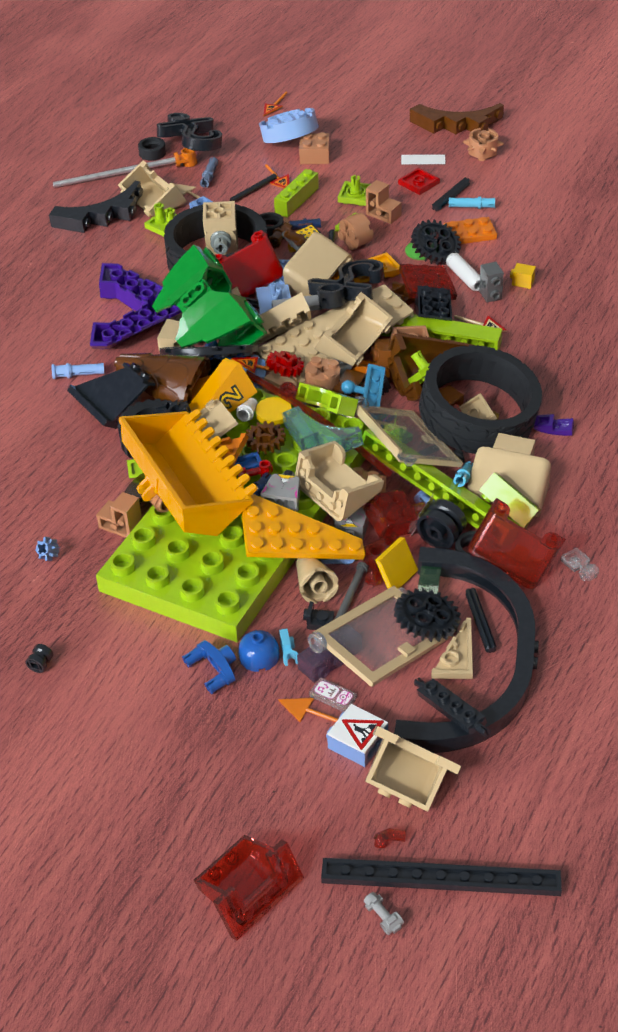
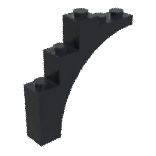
[49,180,143,233]

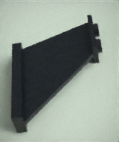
[67,362,156,429]

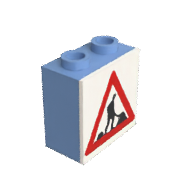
[326,704,388,767]

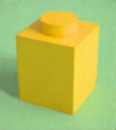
[510,263,536,289]

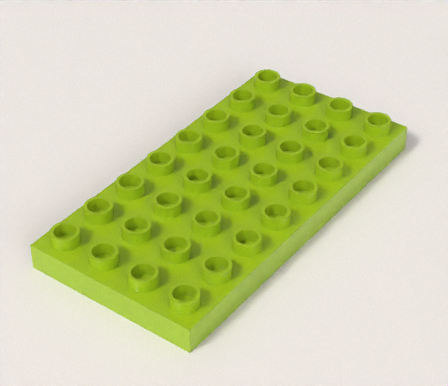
[96,388,369,643]

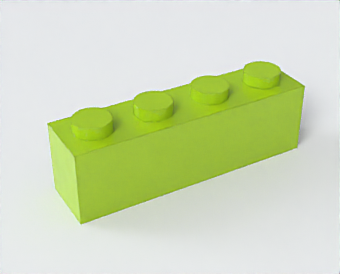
[274,169,319,218]

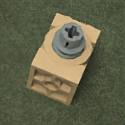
[203,201,238,255]

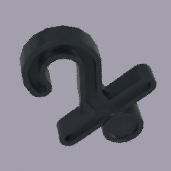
[157,113,222,151]
[308,259,385,309]

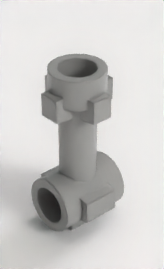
[364,892,404,935]

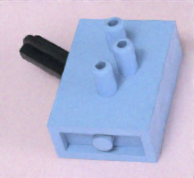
[242,282,291,315]

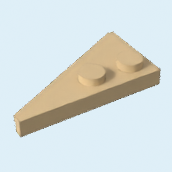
[432,618,473,679]

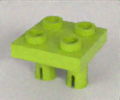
[144,203,177,237]

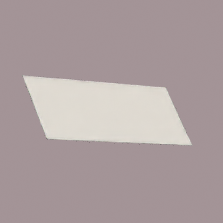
[401,155,445,164]

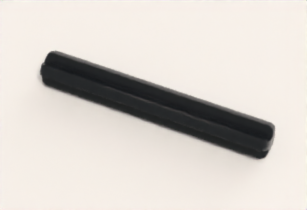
[432,177,470,211]
[465,588,497,653]

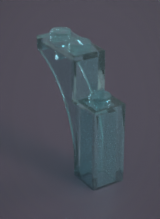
[282,406,363,452]

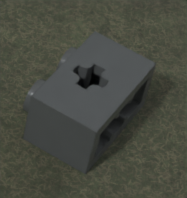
[479,262,504,303]

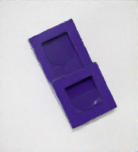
[534,414,574,436]

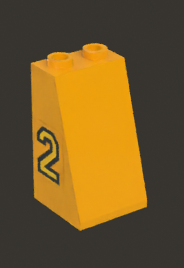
[189,358,258,414]

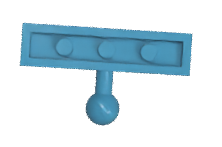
[341,363,386,422]

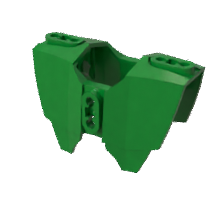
[152,245,267,354]

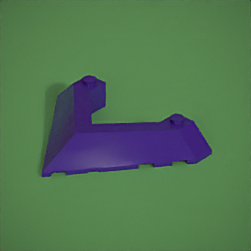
[90,263,182,349]

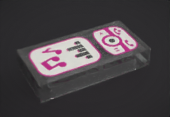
[309,677,357,711]

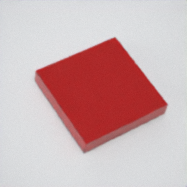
[398,168,440,195]

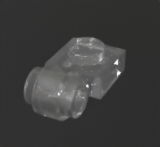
[561,547,599,581]

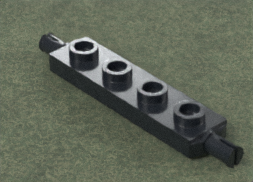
[414,677,491,738]

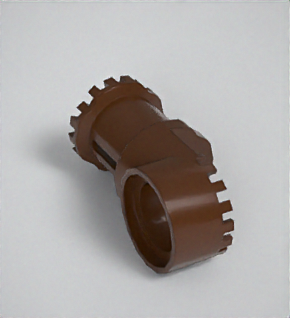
[268,222,293,248]

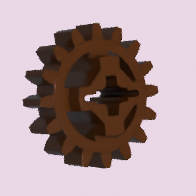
[246,421,286,455]

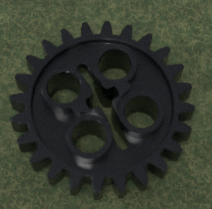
[410,219,461,265]
[394,588,461,642]

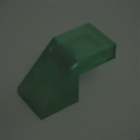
[418,566,441,594]

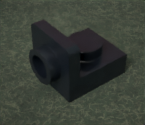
[303,601,335,630]

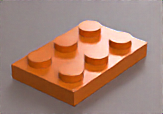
[444,217,497,244]

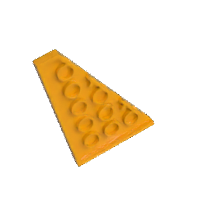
[241,494,365,560]

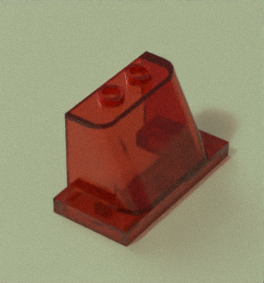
[194,835,304,941]

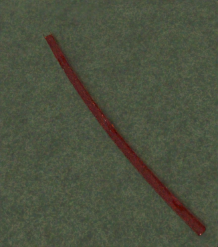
[246,370,392,477]

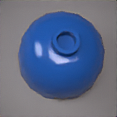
[238,630,279,672]

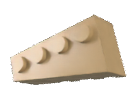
[254,292,312,345]

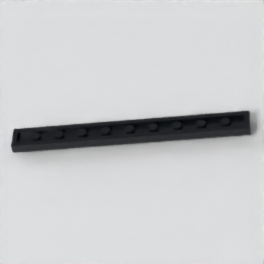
[321,858,562,896]

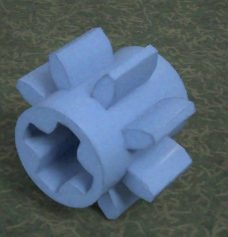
[35,537,61,561]

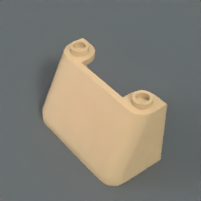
[118,161,187,218]
[283,232,353,296]
[315,292,393,366]
[295,441,384,521]
[467,447,551,517]

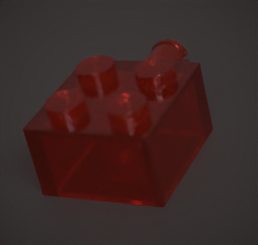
[363,490,426,539]

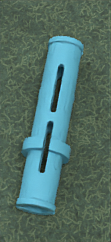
[449,196,495,209]
[453,461,473,487]

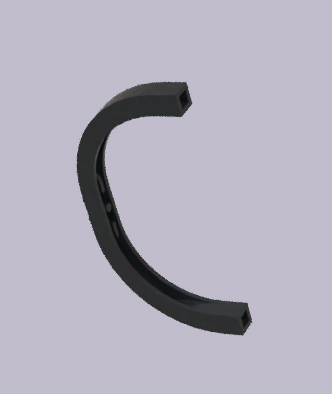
[394,547,539,753]

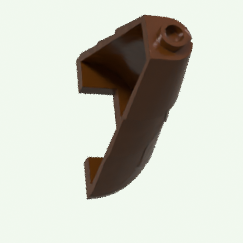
[388,333,472,401]
[114,353,211,404]

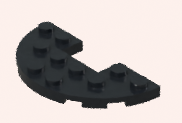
[159,344,258,358]

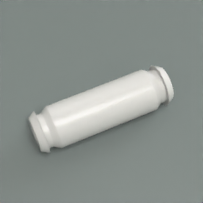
[446,253,480,291]

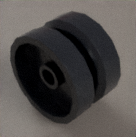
[416,499,467,549]

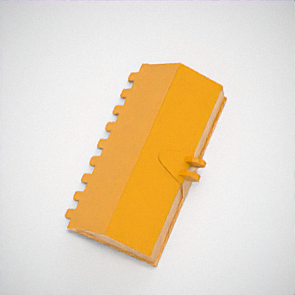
[119,409,258,536]

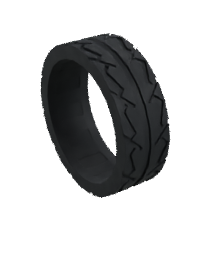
[164,204,267,271]
[419,345,542,454]

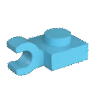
[279,629,299,666]

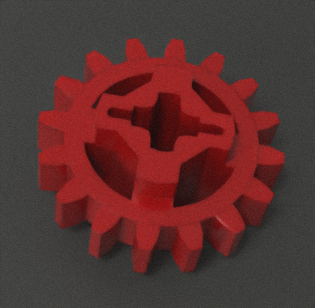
[266,351,304,378]

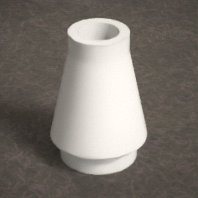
[236,398,258,422]

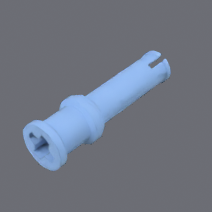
[51,363,104,379]

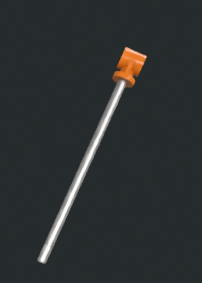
[53,148,197,188]

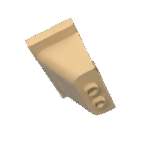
[365,726,461,812]

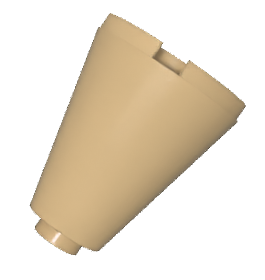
[296,558,339,604]

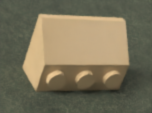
[195,399,238,441]

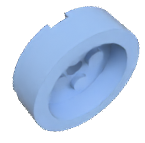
[259,108,319,143]

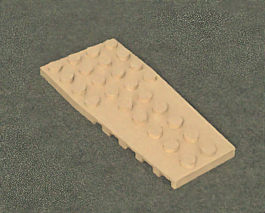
[255,285,414,387]

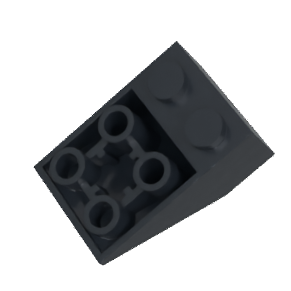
[414,286,452,321]

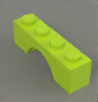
[295,382,359,417]

